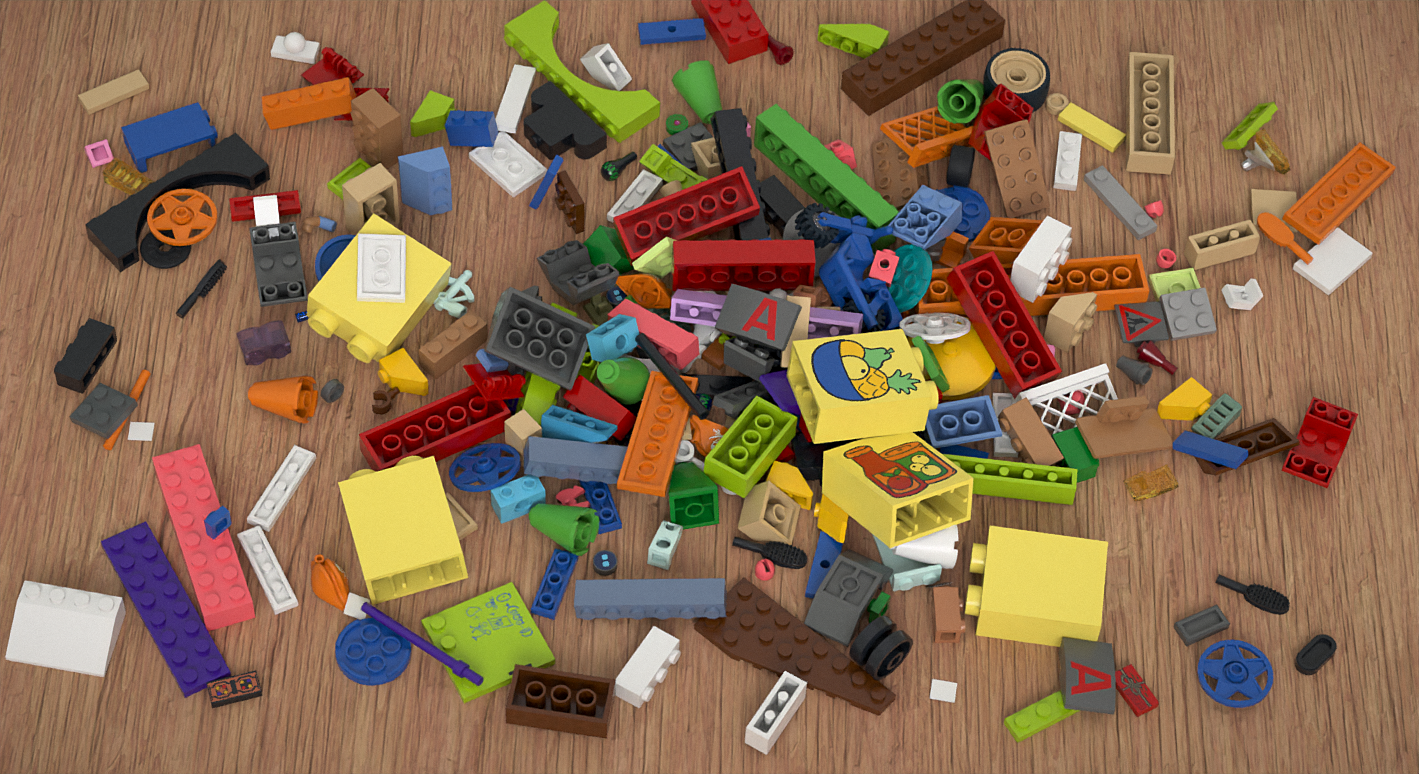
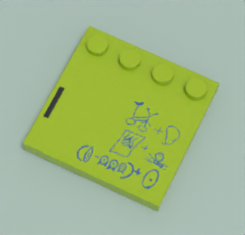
[421,582,556,703]

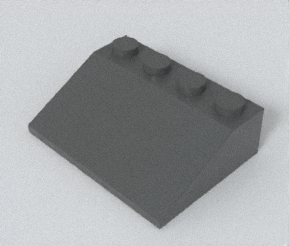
[484,287,595,390]

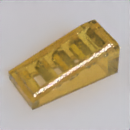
[103,157,154,195]

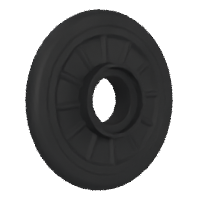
[140,230,191,269]

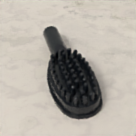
[176,259,227,319]
[732,537,807,569]
[1215,574,1290,615]

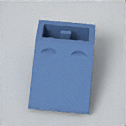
[888,185,962,250]

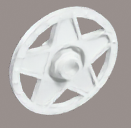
[899,312,971,344]

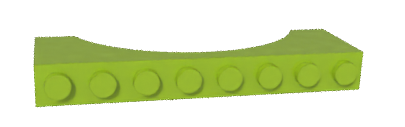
[504,0,660,143]

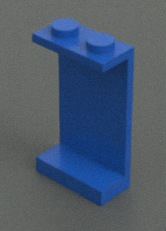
[121,102,218,174]

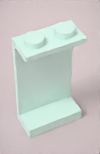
[872,534,942,591]

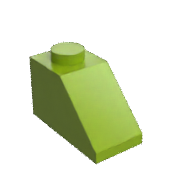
[410,90,457,137]

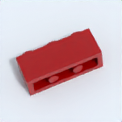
[563,375,637,442]

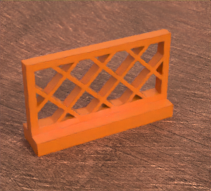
[880,106,974,168]

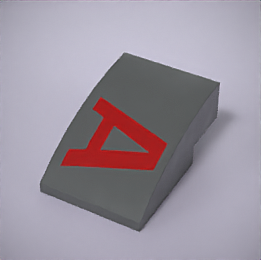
[714,284,802,351]
[1058,637,1116,715]

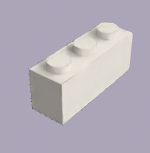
[616,626,681,708]
[745,671,807,755]

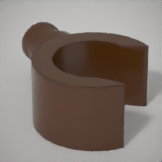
[372,387,400,415]

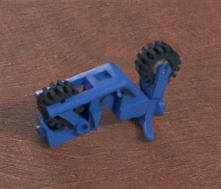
[795,203,903,333]

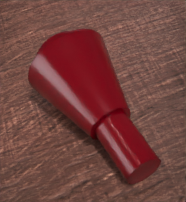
[768,34,794,65]
[1136,340,1178,375]

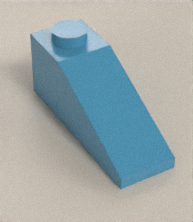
[541,405,618,443]

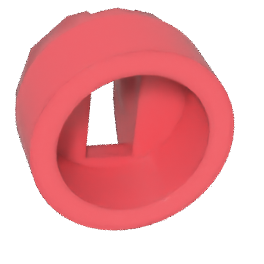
[1144,200,1164,218]
[1156,249,1176,269]
[755,559,775,581]

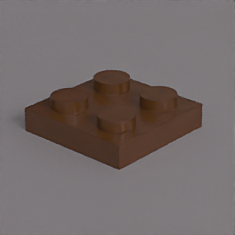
[555,170,584,234]

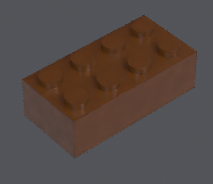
[505,664,616,739]

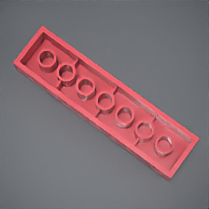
[152,444,255,632]

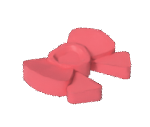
[556,485,590,508]

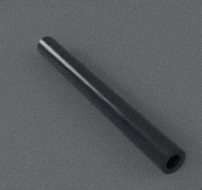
[635,333,709,420]

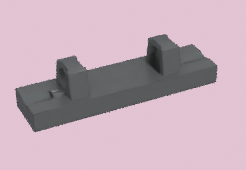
[712,380,772,419]

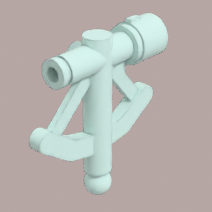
[433,270,475,319]

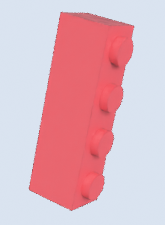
[607,299,699,370]

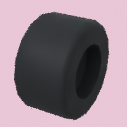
[946,145,975,188]

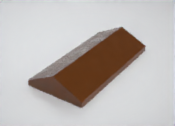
[1194,418,1300,476]

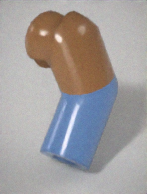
[301,216,337,233]

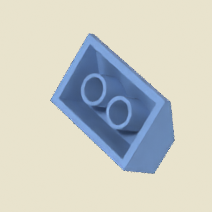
[398,146,452,215]
[922,395,1002,449]

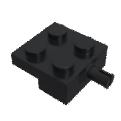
[791,432,842,486]

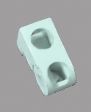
[647,520,683,570]

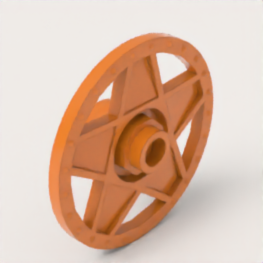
[147,189,217,246]

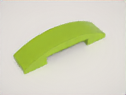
[639,144,708,190]

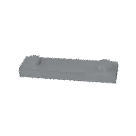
[1084,165,1157,240]

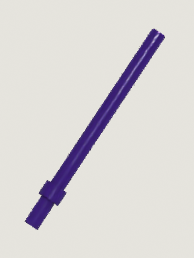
[361,602,484,686]

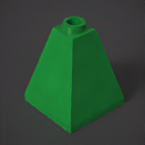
[668,462,719,530]

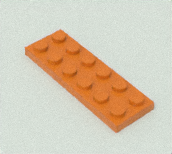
[1282,142,1396,245]
[617,371,698,497]

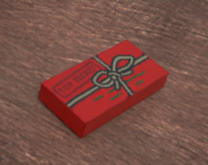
[1115,664,1159,717]

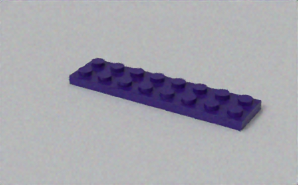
[100,521,231,698]

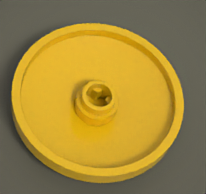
[907,316,996,400]

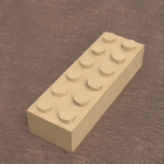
[1126,52,1175,175]

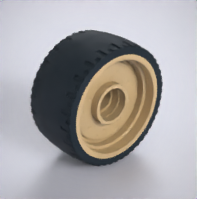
[983,48,1050,113]

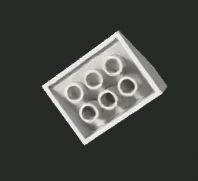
[5,580,126,677]

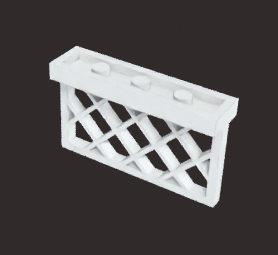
[1015,363,1118,437]

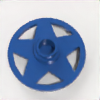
[449,443,521,492]
[1197,640,1273,708]

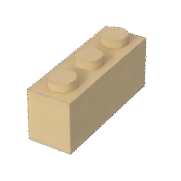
[1184,220,1260,270]

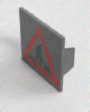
[1114,301,1169,347]

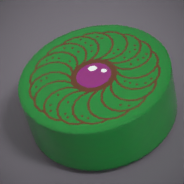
[666,114,688,135]

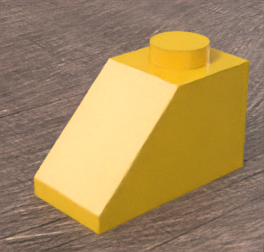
[378,348,429,396]
[1157,377,1212,421]
[766,461,813,510]
[814,494,849,543]

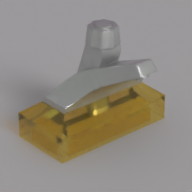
[1241,128,1290,175]

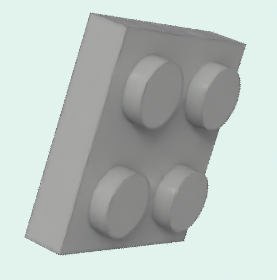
[1159,288,1217,341]

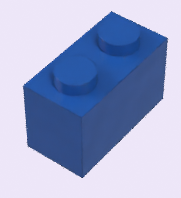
[445,110,498,147]

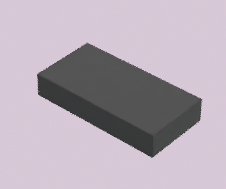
[1174,605,1230,647]

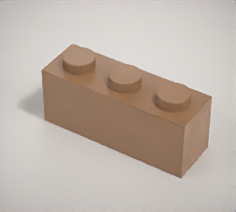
[418,310,488,380]
[998,397,1064,467]

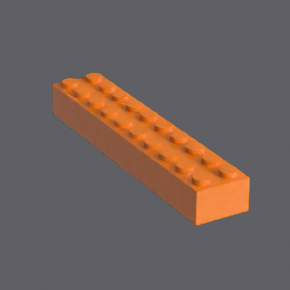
[914,254,1149,318]

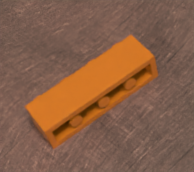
[262,77,356,130]

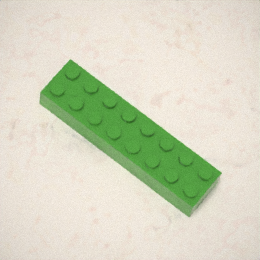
[754,104,899,255]

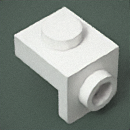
[1221,279,1263,310]

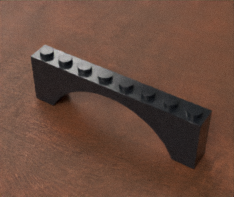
[85,133,270,272]

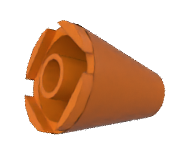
[248,376,318,424]

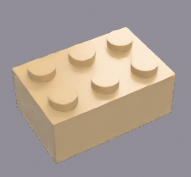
[342,163,400,235]

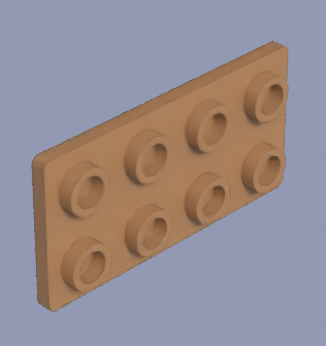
[984,119,1050,218]
[872,132,928,210]
[1075,396,1173,459]

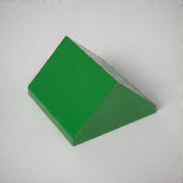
[583,225,634,275]

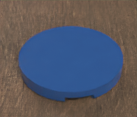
[936,186,990,242]
[335,618,411,686]

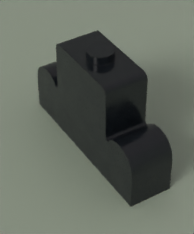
[524,81,607,160]

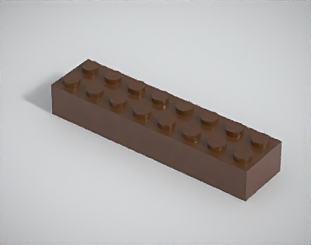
[841,0,1005,116]

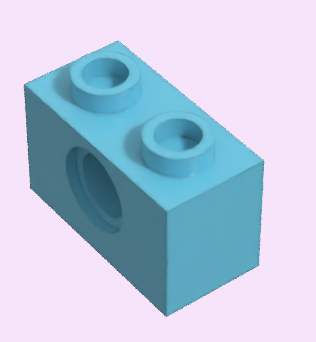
[586,314,639,362]
[491,475,546,524]

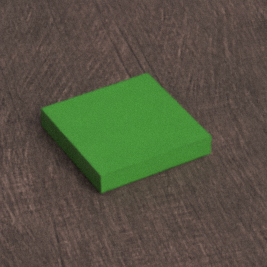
[911,335,950,392]

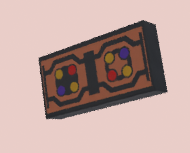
[206,670,262,708]

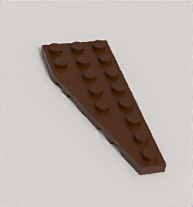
[694,577,896,716]

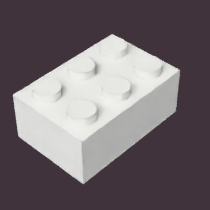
[1010,216,1072,303]

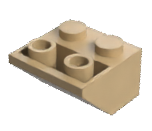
[1044,292,1097,353]

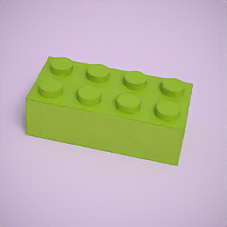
[703,395,798,498]

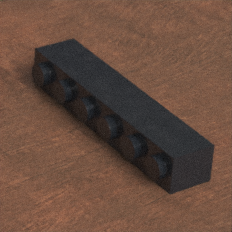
[710,108,770,240]

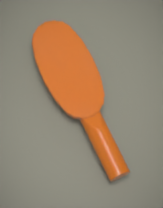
[1257,212,1314,265]

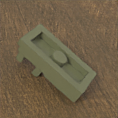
[583,294,613,326]

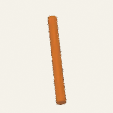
[103,370,151,450]

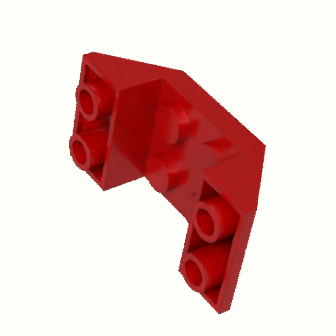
[969,83,1034,161]
[1281,397,1358,488]

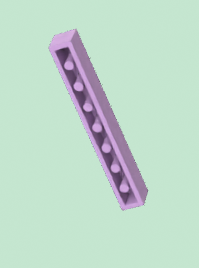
[670,289,863,339]

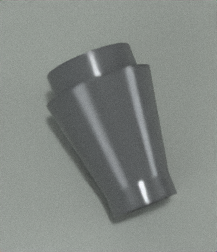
[1116,355,1153,385]

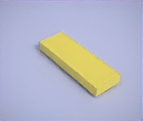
[1058,102,1126,153]

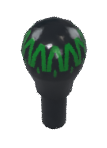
[601,151,637,181]

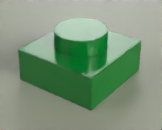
[867,592,890,623]

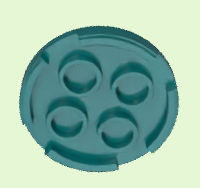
[885,244,932,313]

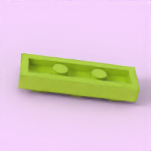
[1221,102,1278,150]
[1004,690,1081,743]

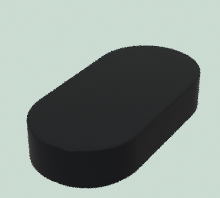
[1295,634,1337,675]

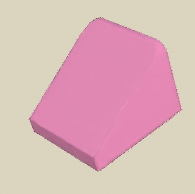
[84,139,114,168]

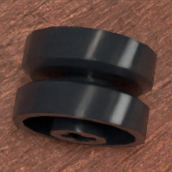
[849,615,913,681]

